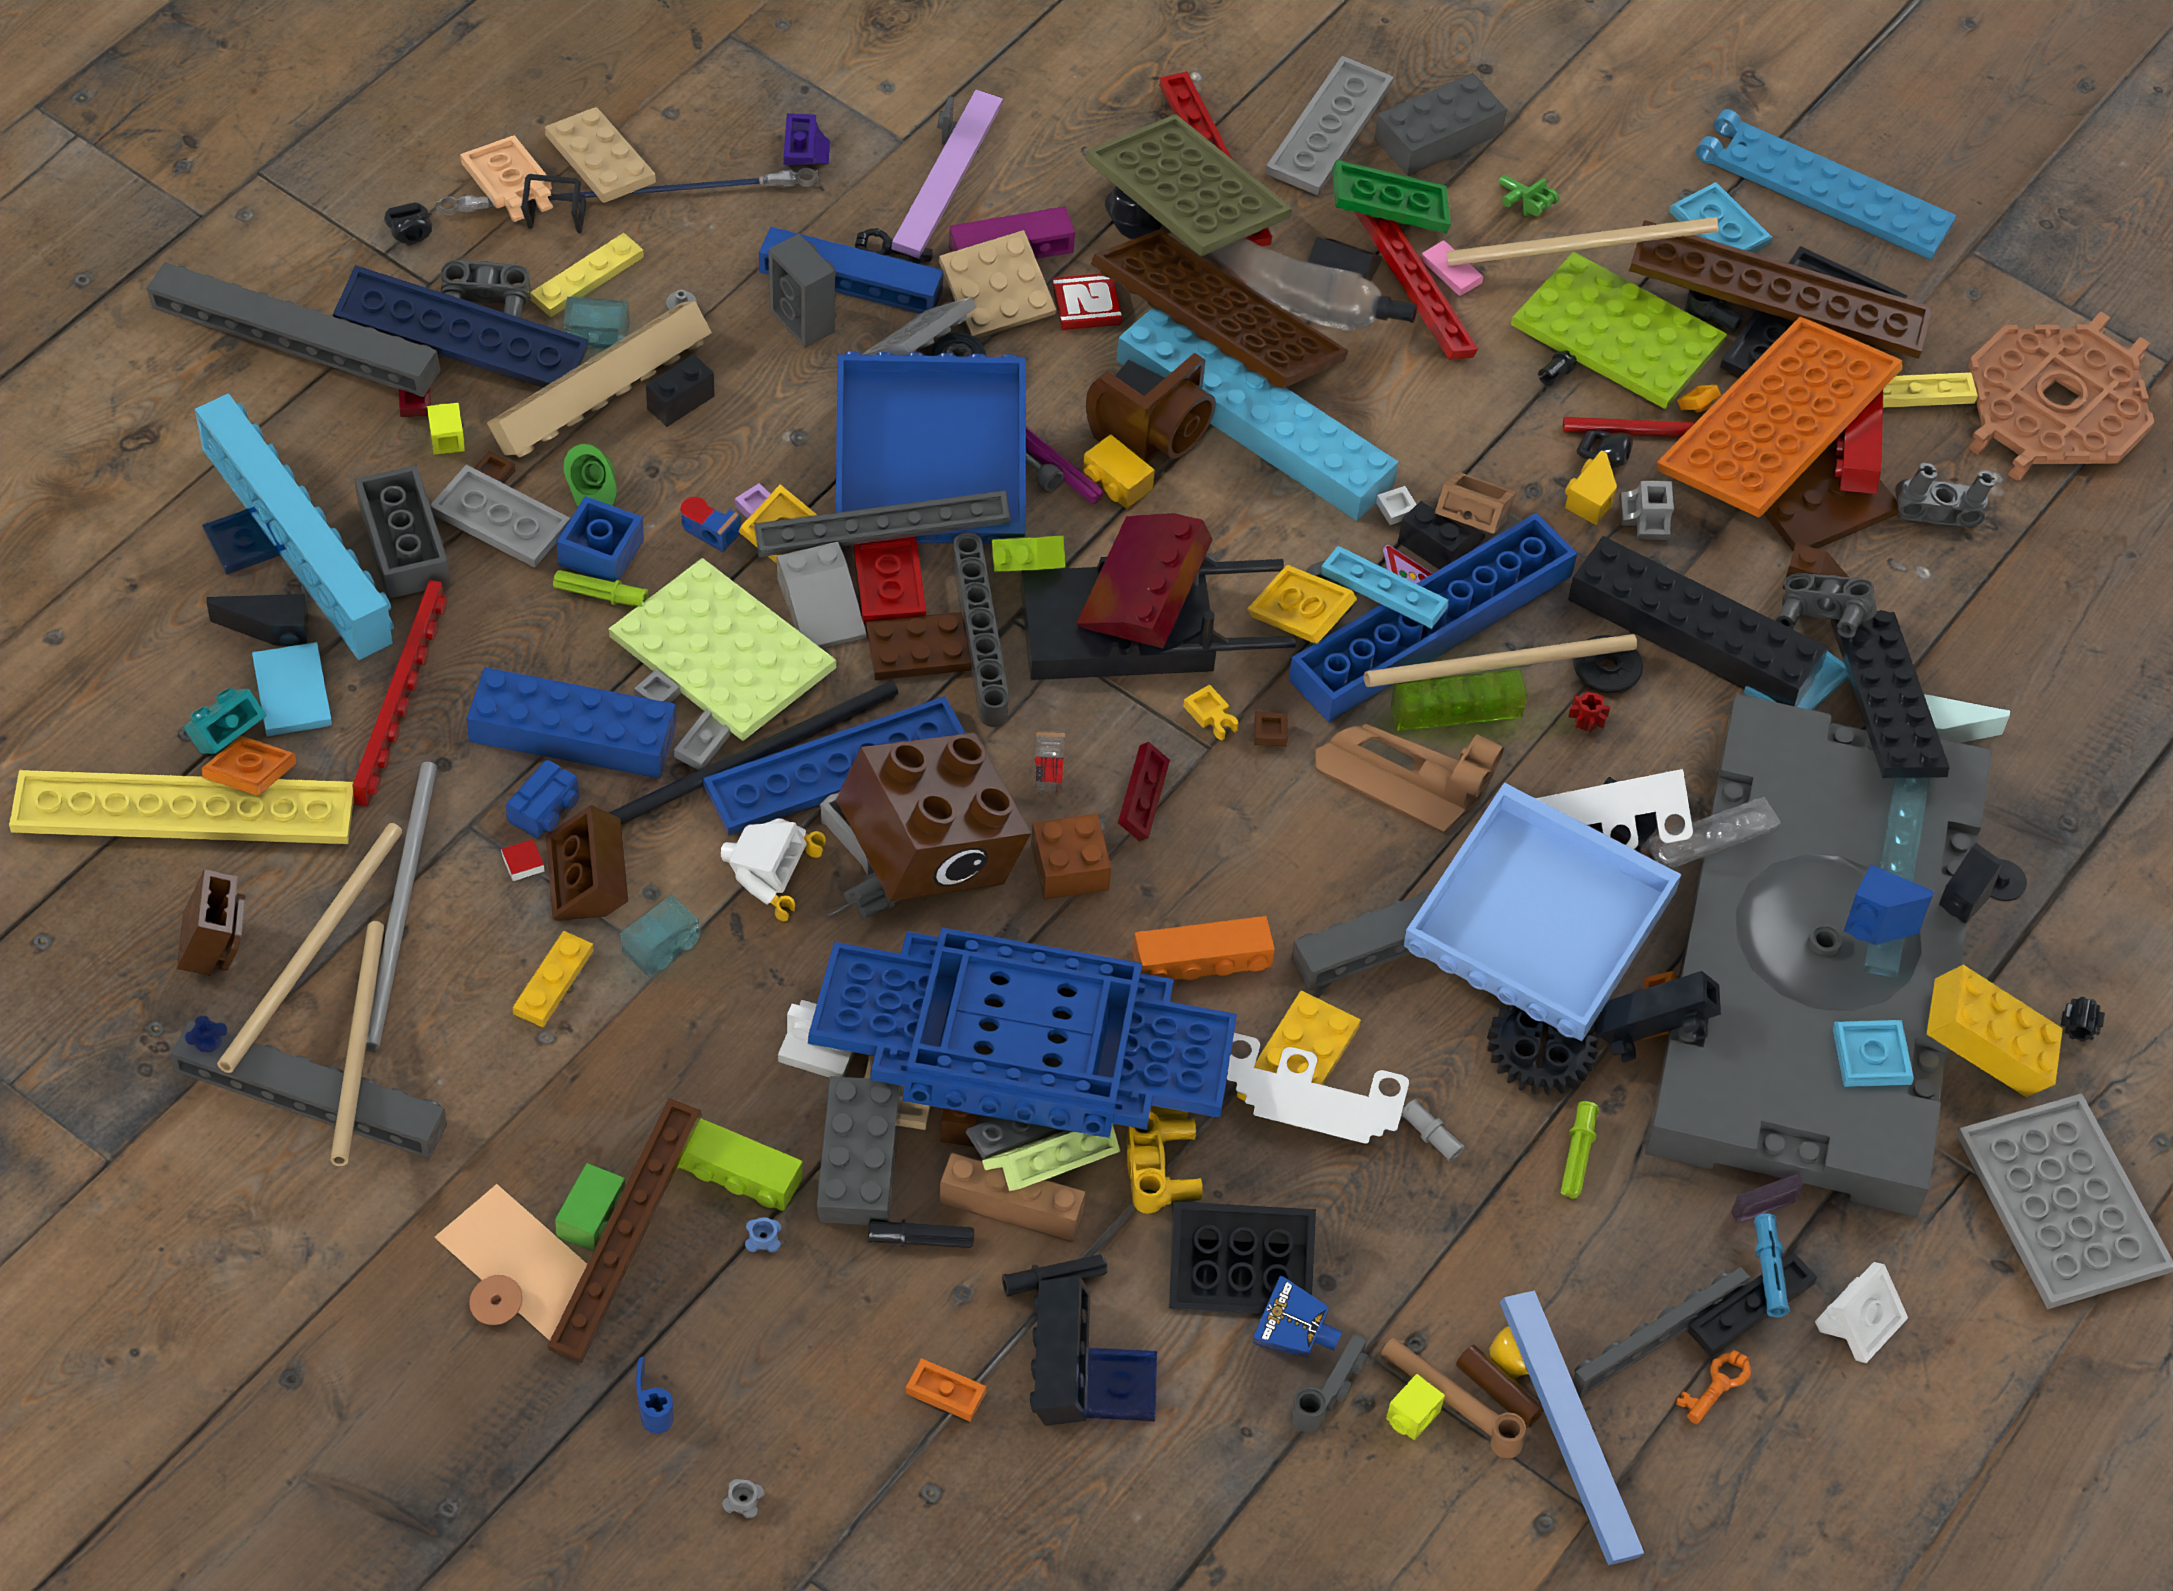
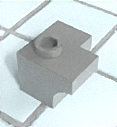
[1619,481,1674,540]

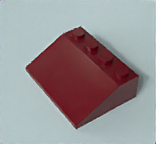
[1076,513,1213,648]

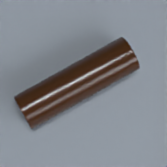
[1456,1345,1544,1428]

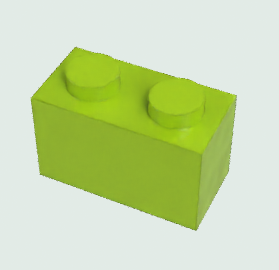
[992,536,1065,572]

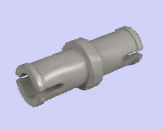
[1401,1099,1465,1162]

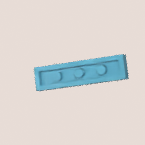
[1321,546,1449,629]

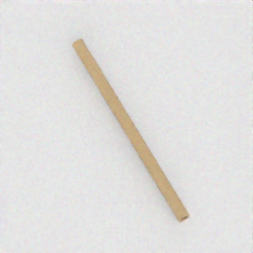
[1447,217,1719,266]
[1364,634,1637,687]
[330,921,385,1166]

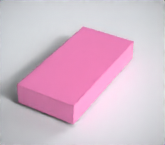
[1421,240,1483,296]

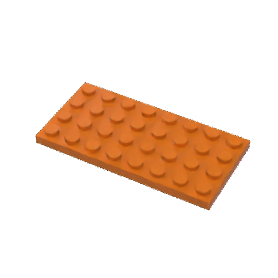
[1657,317,1902,518]

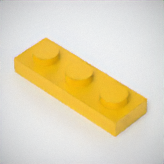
[513,931,594,1028]

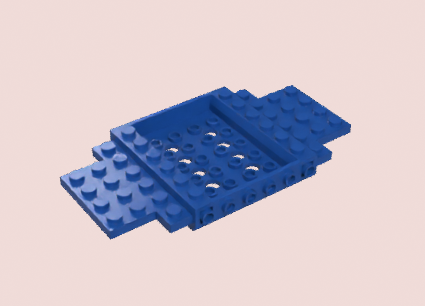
[808,927,1237,1138]

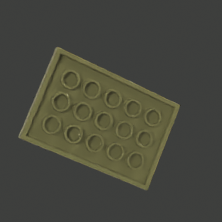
[1085,114,1292,256]

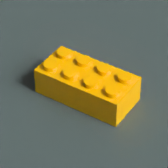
[1927,964,2063,1098]

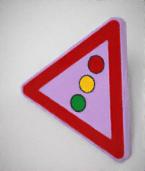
[1383,545,1433,584]

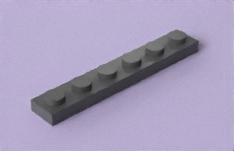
[1573,1267,1750,1398]

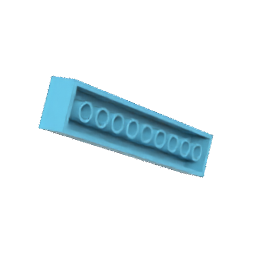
[1117,307,1398,521]
[195,393,394,660]

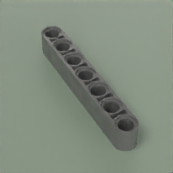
[953,532,1009,727]

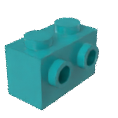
[183,687,267,754]

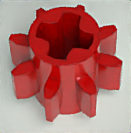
[1568,691,1610,733]

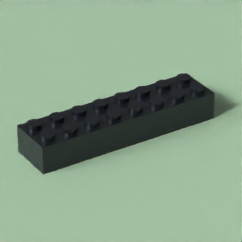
[1568,536,1828,707]

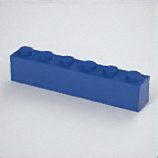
[759,227,943,314]

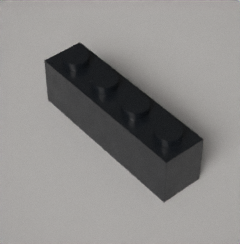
[1030,1276,1091,1426]

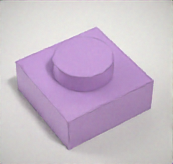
[735,483,770,519]

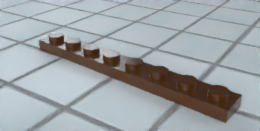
[548,1098,702,1363]

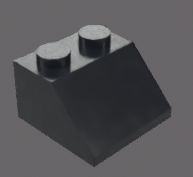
[1305,237,1383,294]
[1398,501,1486,570]

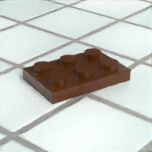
[866,612,971,680]

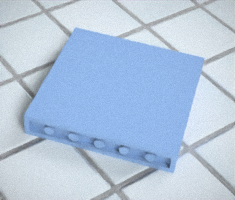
[1404,782,1681,1042]

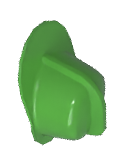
[563,443,617,506]

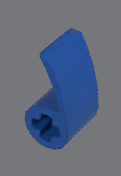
[636,1357,674,1434]

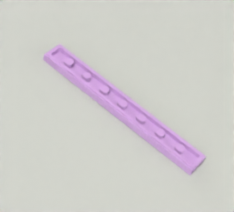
[891,90,1003,258]

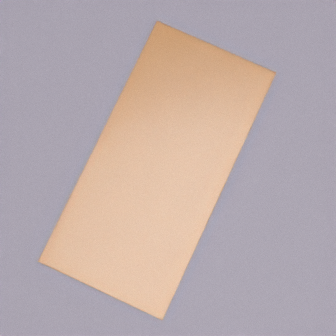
[434,1184,587,1341]

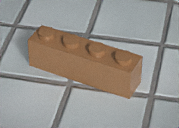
[939,1153,1086,1241]

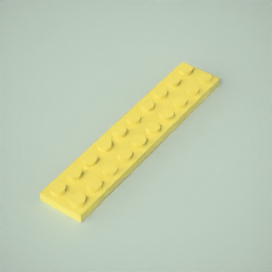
[9,770,354,844]

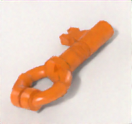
[1676,1350,1752,1424]

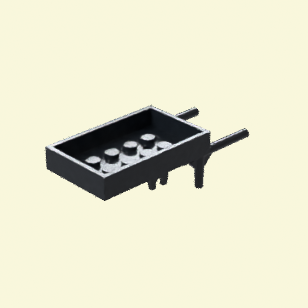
[1020,556,1296,680]

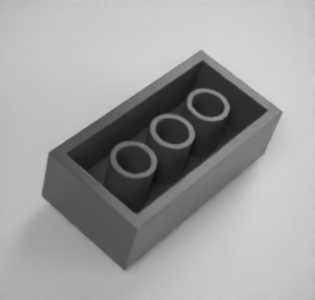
[1374,73,1507,176]
[354,465,450,599]
[817,1076,902,1225]

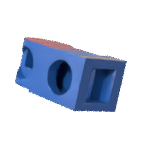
[680,497,741,552]

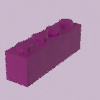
[949,206,1075,259]

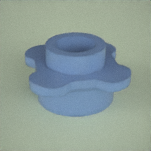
[745,1217,781,1252]

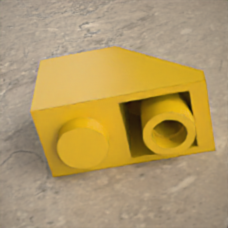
[1565,450,1617,526]

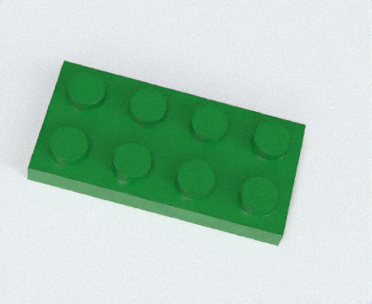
[1332,160,1451,233]

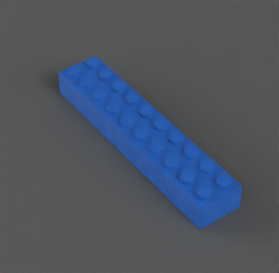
[1289,513,1577,722]

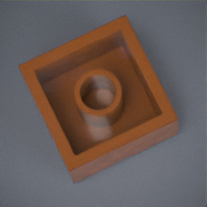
[1031,814,1111,900]

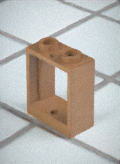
[1435,472,1517,534]

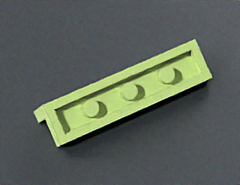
[982,1124,1120,1191]

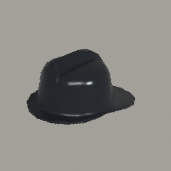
[1105,186,1161,240]

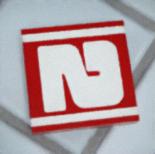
[1052,274,1122,330]

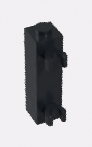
[1594,971,1721,1063]

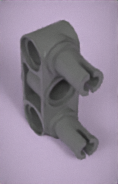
[441,260,531,318]
[1895,462,1996,527]
[1776,573,1877,638]

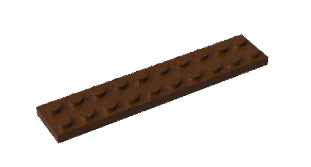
[1629,220,1933,359]

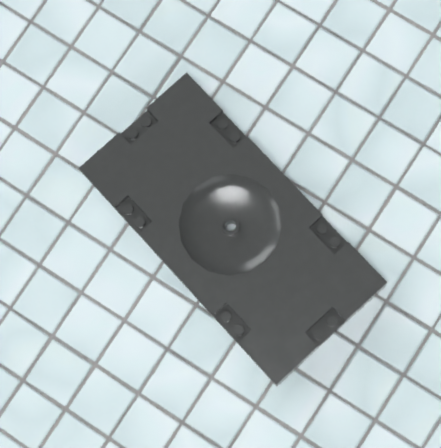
[1645,694,1992,1217]

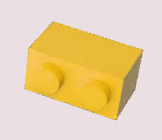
[1083,434,1155,509]

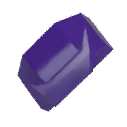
[784,113,830,165]

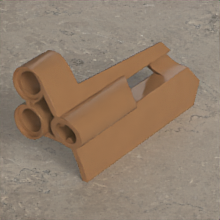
[1315,724,1504,834]

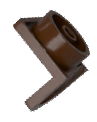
[1086,353,1216,463]

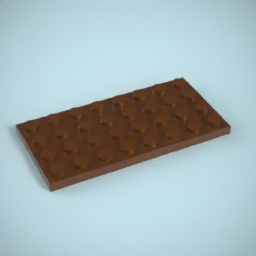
[1091,229,1348,389]

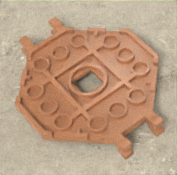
[1968,311,2154,482]

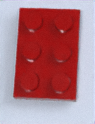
[853,536,927,624]

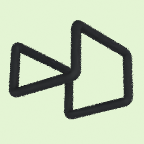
[522,174,586,233]

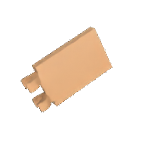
[460,135,553,222]

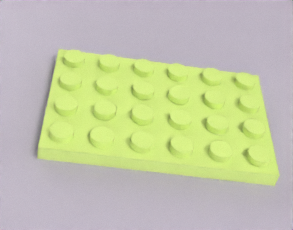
[609,558,837,741]

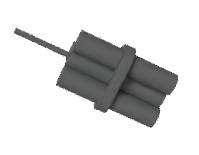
[826,872,900,919]

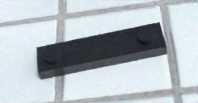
[1687,1252,1817,1357]

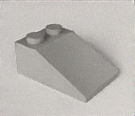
[777,542,866,649]

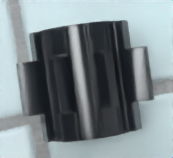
[2061,997,2105,1042]

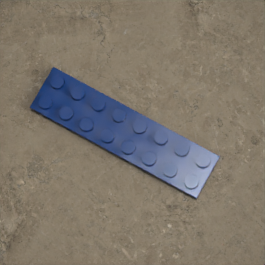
[703,696,966,836]

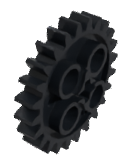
[1487,1005,1598,1096]

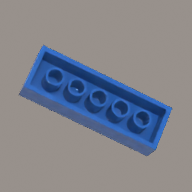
[466,667,677,779]

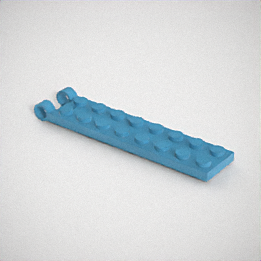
[1696,109,1957,260]

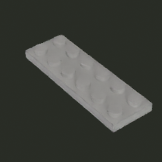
[1265,56,1394,196]

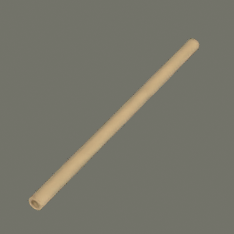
[217,823,402,1073]

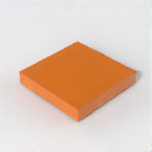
[202,736,296,796]

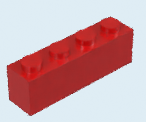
[1834,390,1884,494]

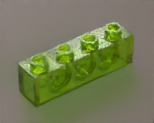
[1390,669,1527,731]

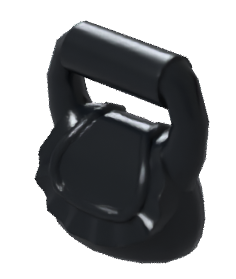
[384,202,432,244]
[1577,430,1633,469]

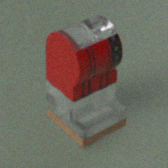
[1034,731,1066,794]

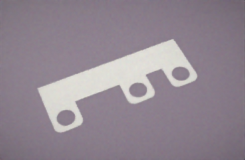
[1535,769,1693,849]

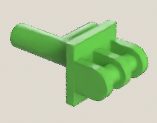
[1499,175,1560,217]

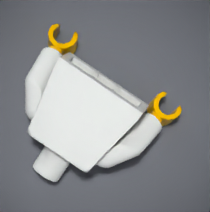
[721,818,826,921]

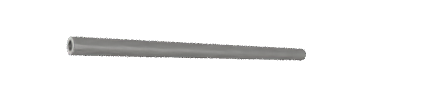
[366,762,437,1051]

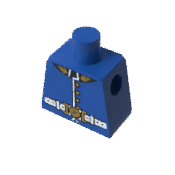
[1253,1276,1343,1358]

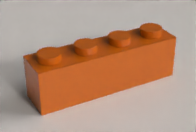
[1133,916,1275,980]

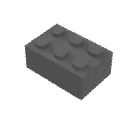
[769,233,836,348]

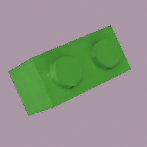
[555,1163,626,1251]

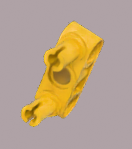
[1126,1110,1203,1214]

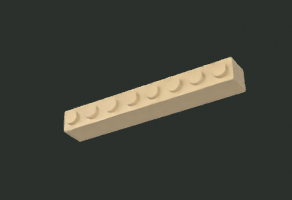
[487,300,712,457]

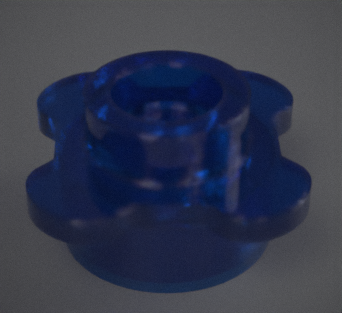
[185,1016,227,1052]

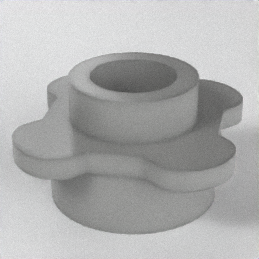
[722,1479,764,1518]

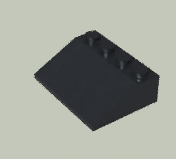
[1169,1201,1316,1313]

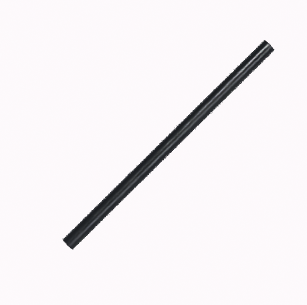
[608,680,898,825]

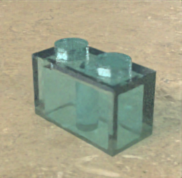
[562,297,630,348]
[621,895,700,976]

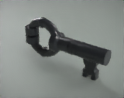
[855,228,933,265]

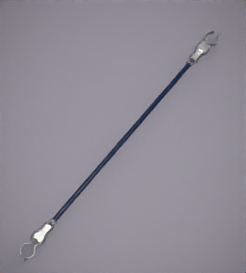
[436,168,819,216]

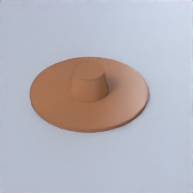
[469,1275,522,1325]

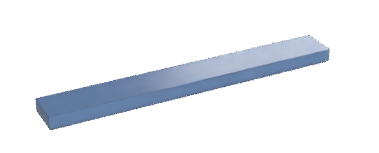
[1499,1290,1644,1566]

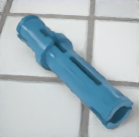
[1754,1213,1790,1317]

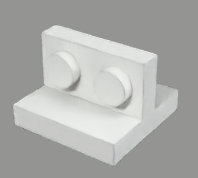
[778,1000,855,1078]
[1815,1262,1908,1363]

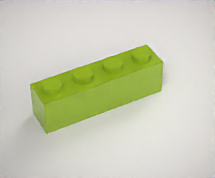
[677,1118,803,1211]

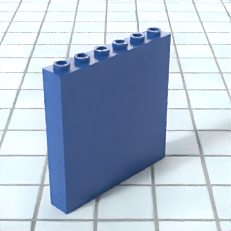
[836,351,1026,544]

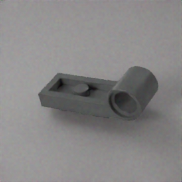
[1291,1333,1368,1433]

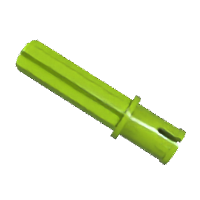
[553,570,649,607]
[1561,1101,1600,1199]

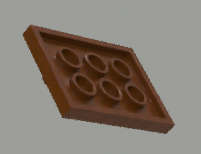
[1764,448,1899,551]

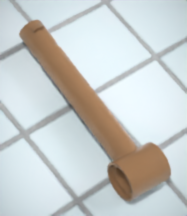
[1381,1337,1526,1459]

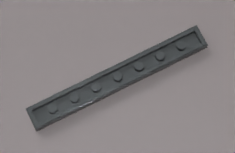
[754,490,1011,557]

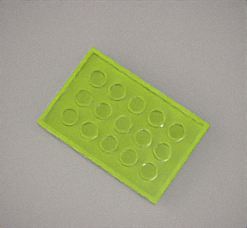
[1511,252,1727,409]

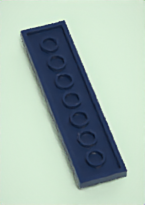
[333,265,589,388]

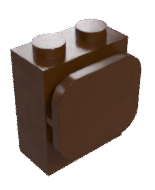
[176,869,245,976]

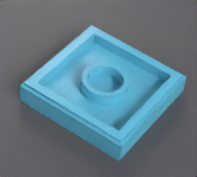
[1832,1020,1914,1087]

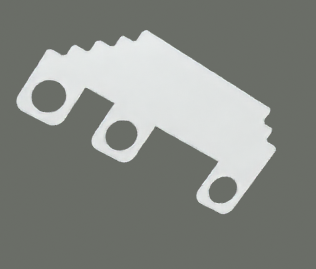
[1227,1033,1409,1144]

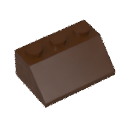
[546,805,628,921]

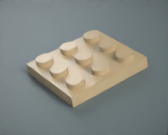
[939,230,1056,339]

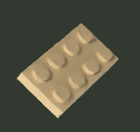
[545,107,656,203]

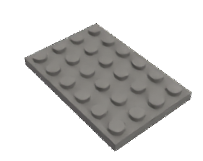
[1957,1093,2173,1310]

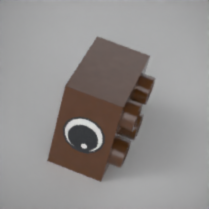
[836,733,1031,901]

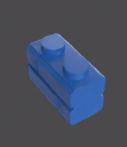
[505,759,580,839]

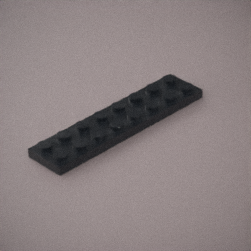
[1831,610,1950,778]

